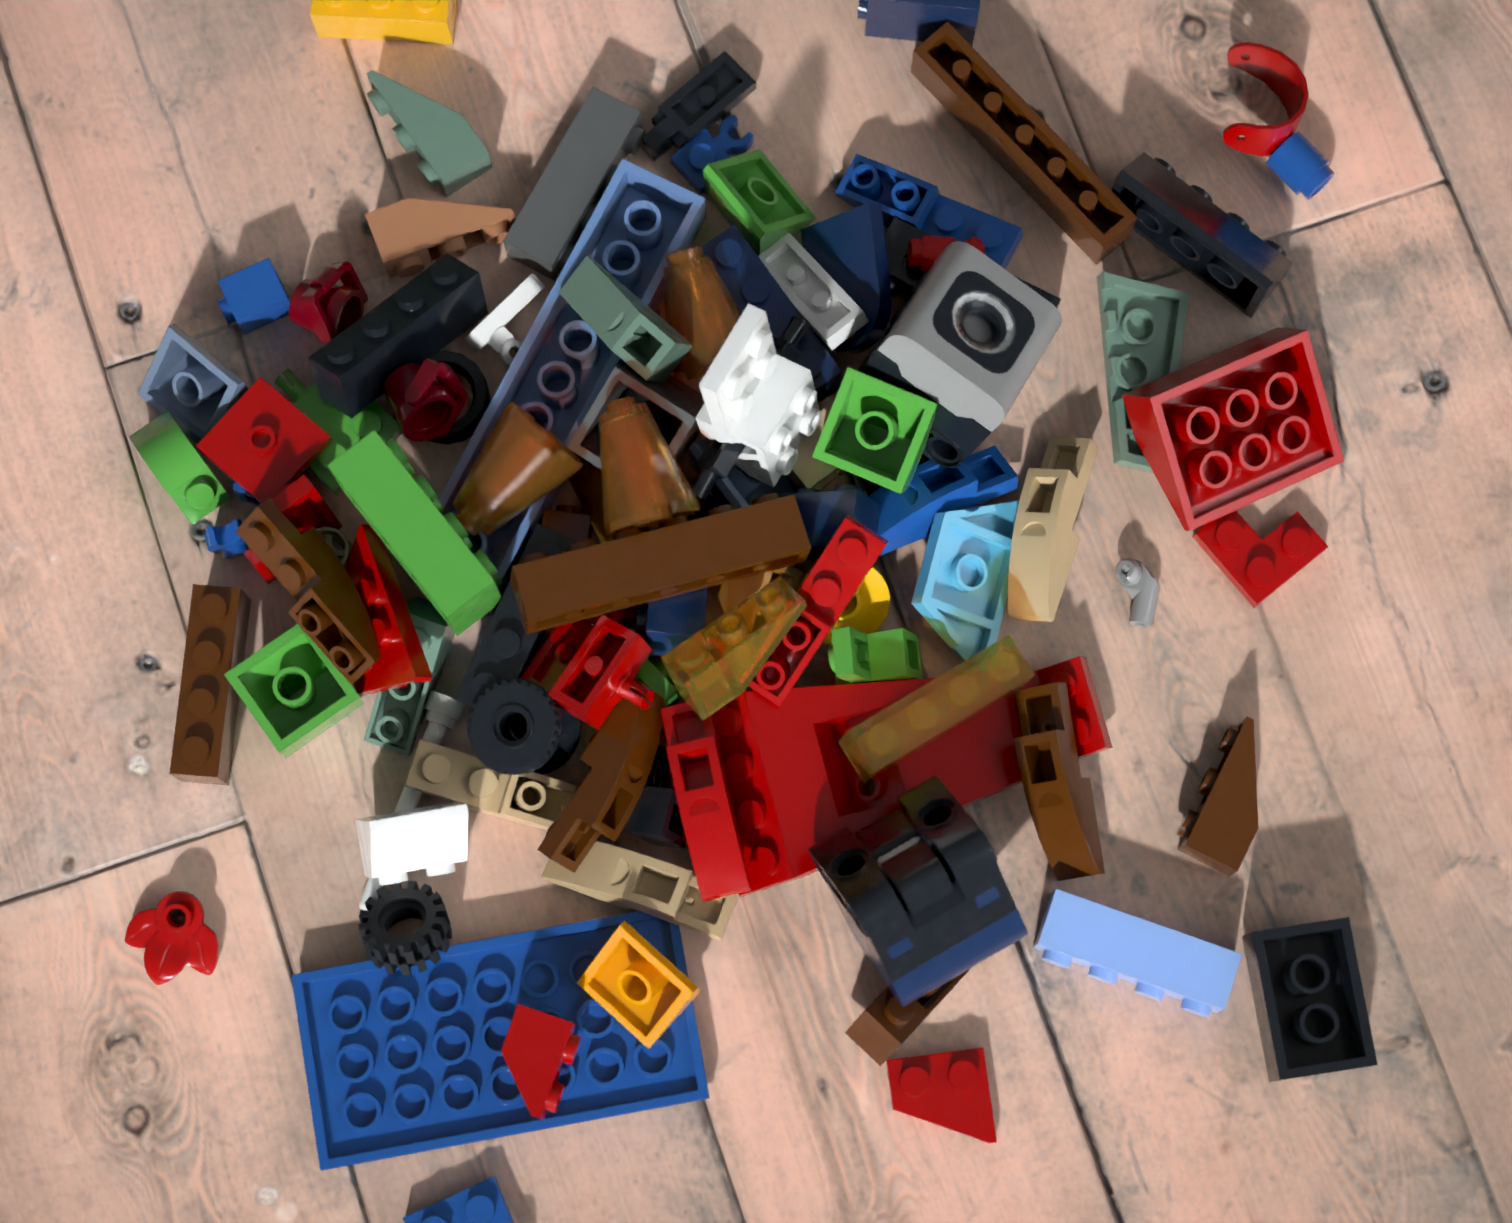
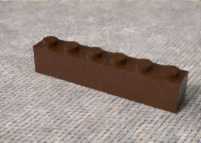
[911,22,1137,265]
[510,493,811,634]

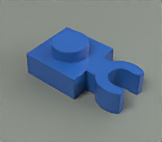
[670,115,753,196]
[204,519,249,559]

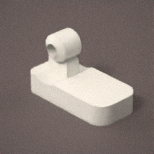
[464,273,545,367]

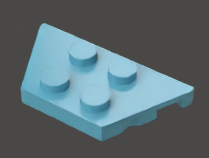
[911,501,1019,675]

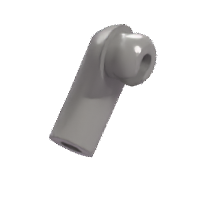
[1115,558,1160,628]

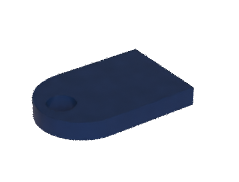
[801,202,892,354]

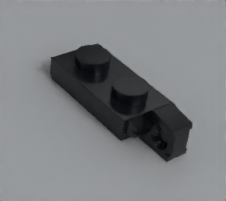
[641,51,756,161]

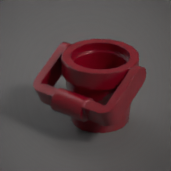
[289,261,368,343]
[383,358,468,442]

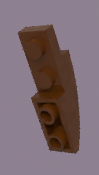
[236,498,381,685]
[537,678,664,873]
[1013,682,1105,881]

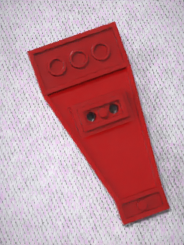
[662,656,1113,898]

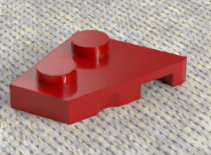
[886,1047,997,1143]

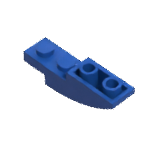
[835,153,1024,269]
[868,445,1018,556]

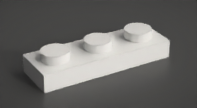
[758,232,869,350]

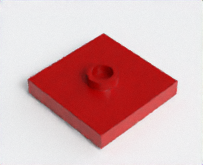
[196,377,333,504]

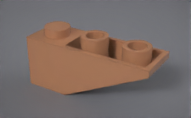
[365,198,516,278]

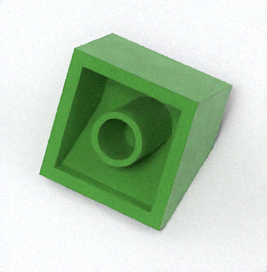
[812,367,938,494]
[224,624,364,759]

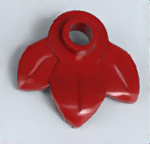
[125,891,219,985]

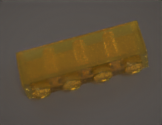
[838,634,1035,783]

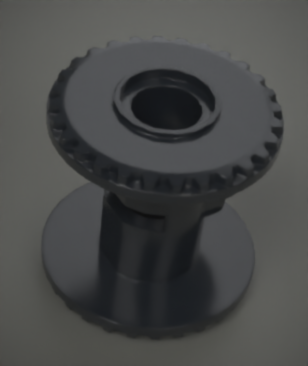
[467,678,581,775]

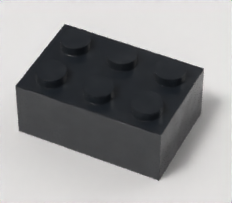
[1242,917,1378,1082]

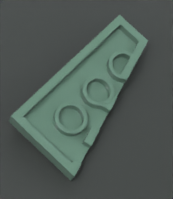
[1097,272,1190,473]

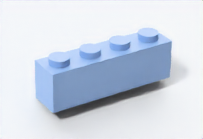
[1033,889,1242,1017]

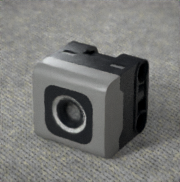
[858,241,1062,468]

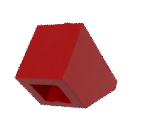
[501,1004,582,1120]

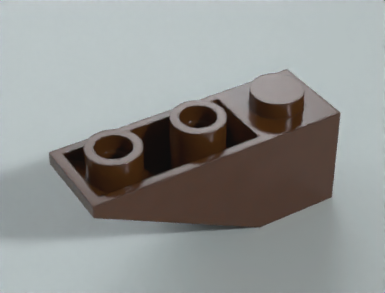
[1176,716,1258,876]
[845,968,971,1066]

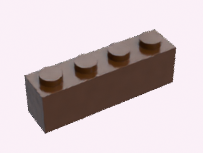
[169,584,251,785]

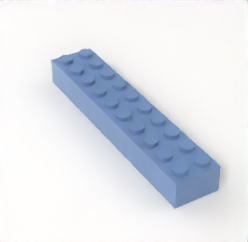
[408,159,706,618]

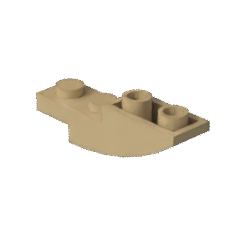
[1008,437,1099,622]
[404,739,577,830]
[541,841,739,941]

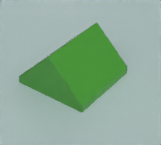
[703,149,816,256]

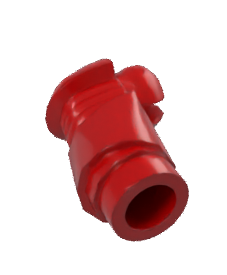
[907,235,986,272]

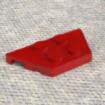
[345,524,433,694]

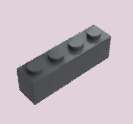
[503,87,646,281]

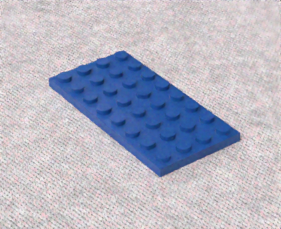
[291,911,710,1171]

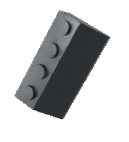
[1111,152,1293,318]

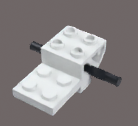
[686,303,821,503]

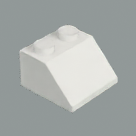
[355,802,468,885]

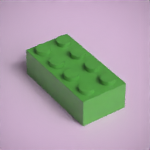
[327,430,503,636]

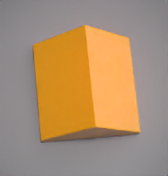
[577,921,700,1049]

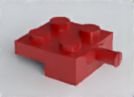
[521,614,654,730]

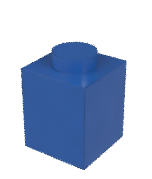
[217,258,290,335]

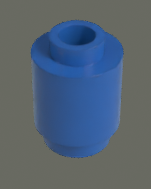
[1266,131,1335,200]

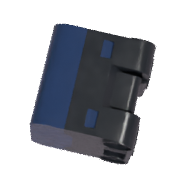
[808,775,1028,1007]

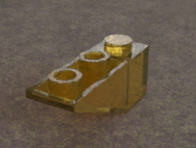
[661,576,807,721]

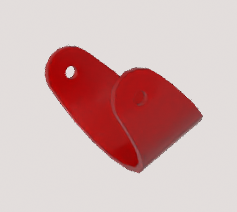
[1223,42,1309,157]

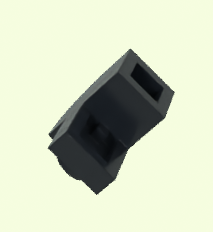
[624,744,686,849]

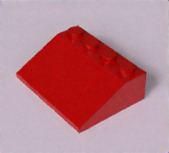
[1122,327,1344,531]

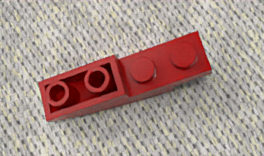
[740,515,889,707]
[660,697,751,902]

